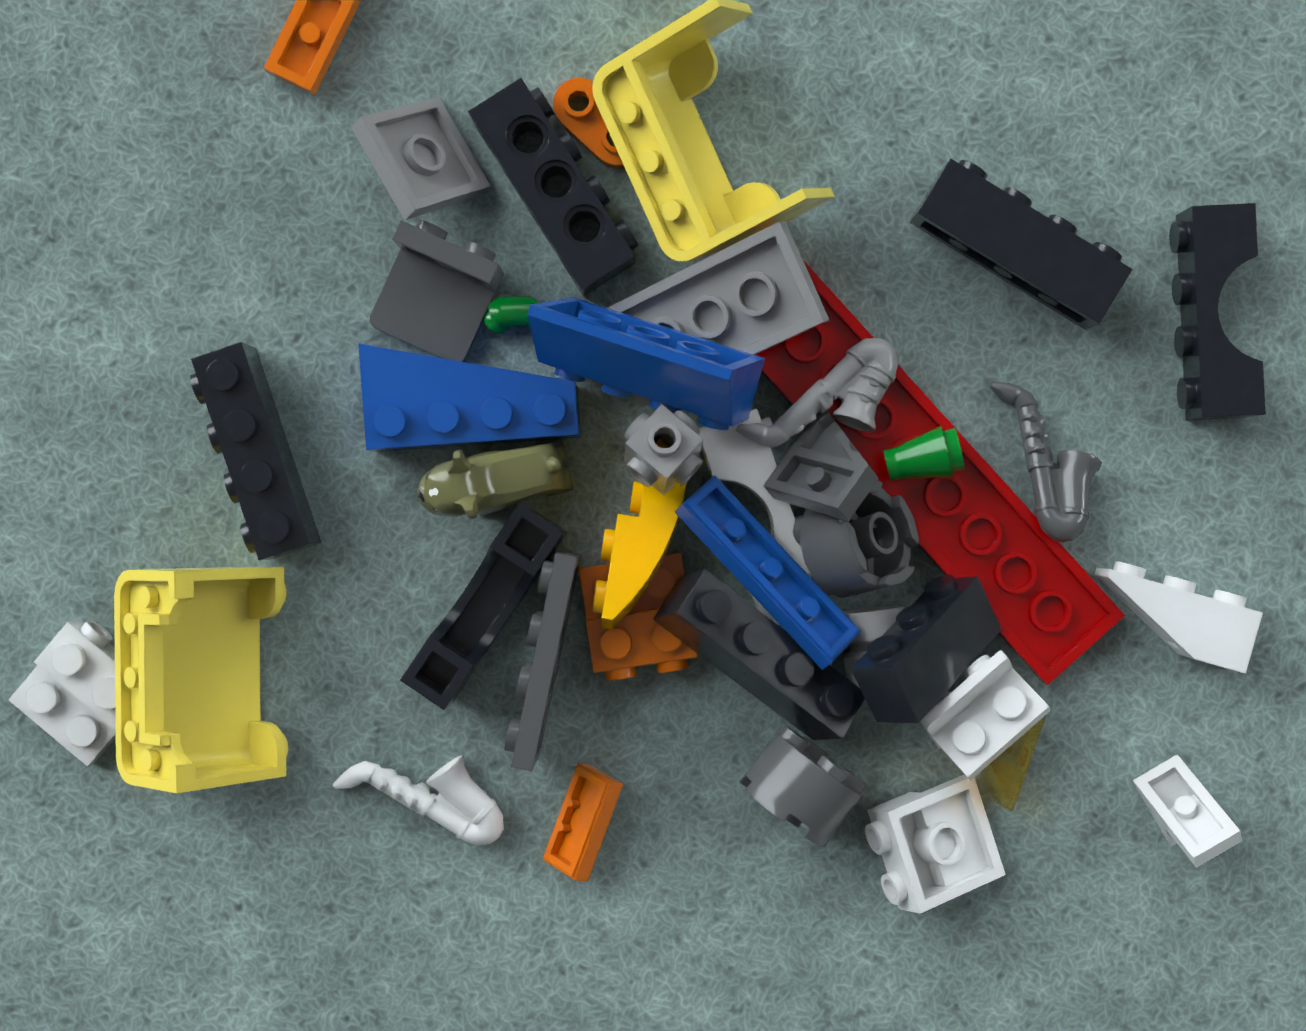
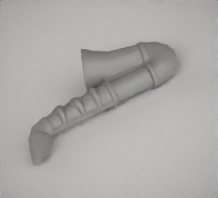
[736,338,898,447]

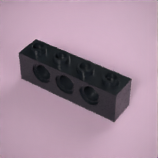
[468,78,638,297]

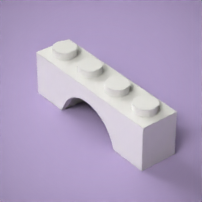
[699,409,811,625]

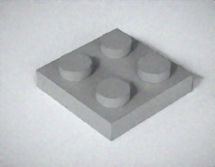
[351,97,491,220]

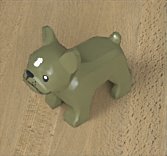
[417,441,573,519]

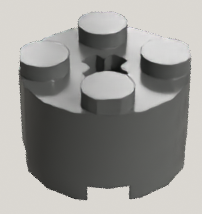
[793,481,919,598]
[740,724,867,847]

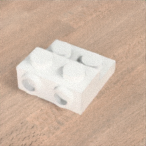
[9,619,116,767]
[865,775,1006,914]

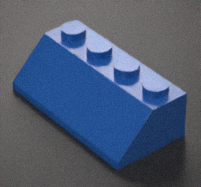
[528,297,765,430]

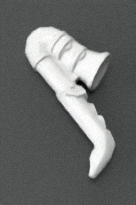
[333,755,504,846]

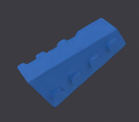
[358,344,581,452]

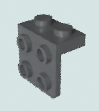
[370,219,504,362]

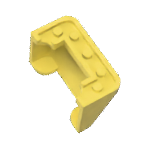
[114,567,288,794]

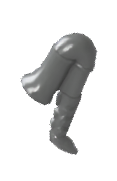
[990,381,1102,542]

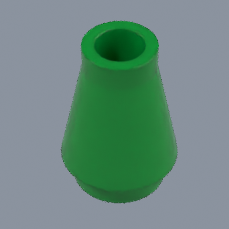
[883,426,965,481]

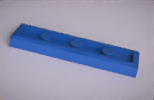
[675,475,861,670]

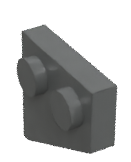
[763,410,879,521]

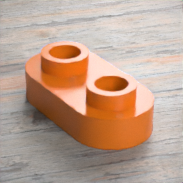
[553,78,625,169]

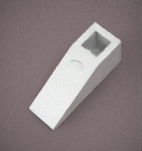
[1095,561,1263,674]

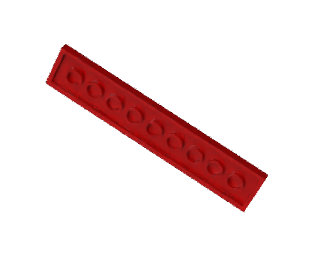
[756,260,1125,685]

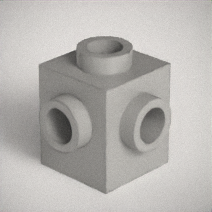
[624,404,703,496]

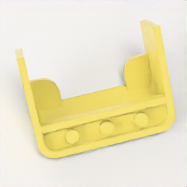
[592,0,835,261]

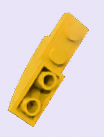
[592,438,687,630]

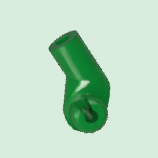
[484,296,539,334]

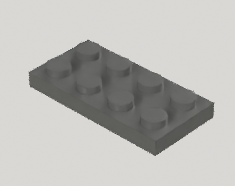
[504,551,582,772]

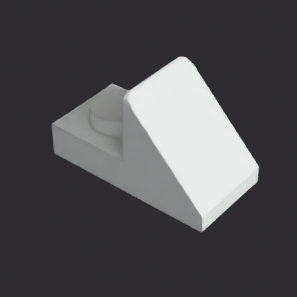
[1133,755,1242,868]

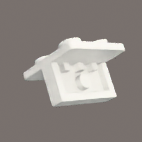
[920,650,1050,781]

